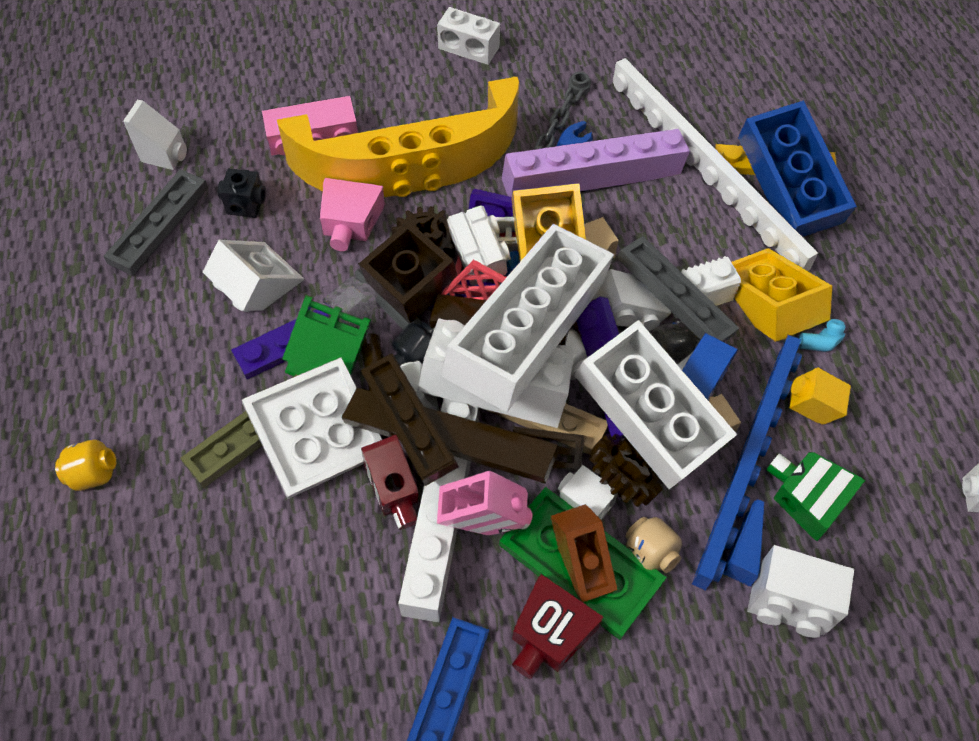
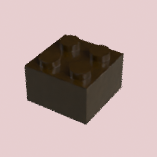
[358,221,458,323]

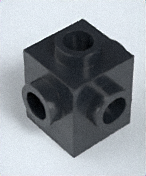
[217,168,266,218]

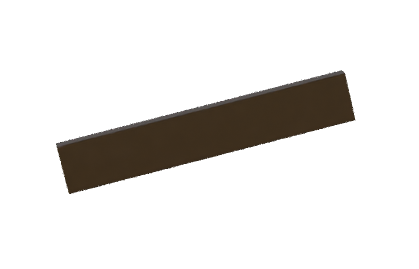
[341,388,559,484]

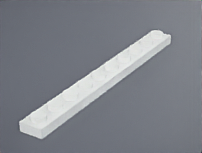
[613,58,818,271]

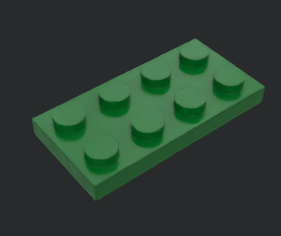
[499,487,667,640]

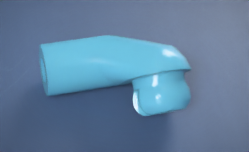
[799,319,846,352]

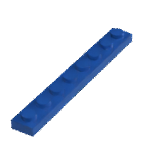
[692,335,802,591]

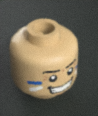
[625,517,682,573]

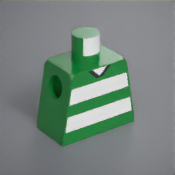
[766,452,866,541]

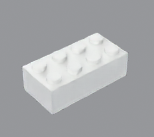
[417,318,574,428]
[574,320,737,489]

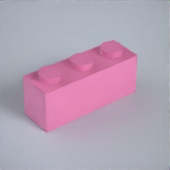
[262,96,358,156]

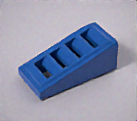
[724,499,764,587]

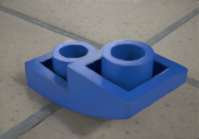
[682,333,738,401]

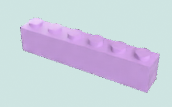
[502,129,690,197]

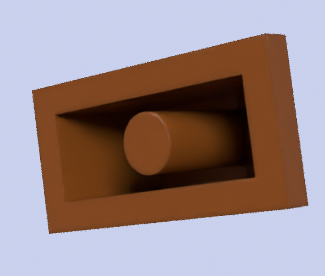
[551,504,617,602]

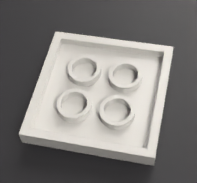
[242,358,382,499]

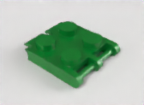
[282,295,371,376]

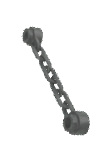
[533,71,591,150]

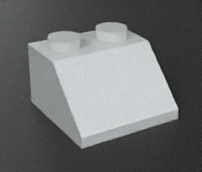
[203,240,304,312]

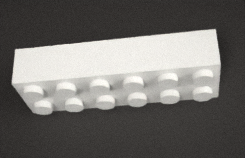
[441,224,614,413]

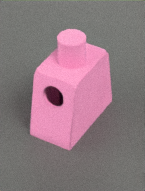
[320,178,385,251]

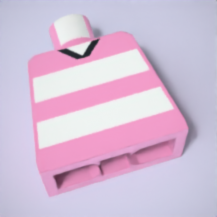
[437,471,532,535]

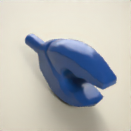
[556,121,593,146]

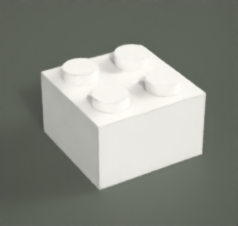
[747,545,854,638]

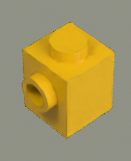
[789,367,851,424]

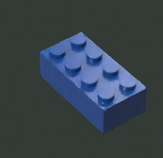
[738,100,857,237]

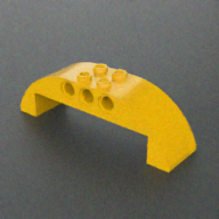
[277,77,519,197]

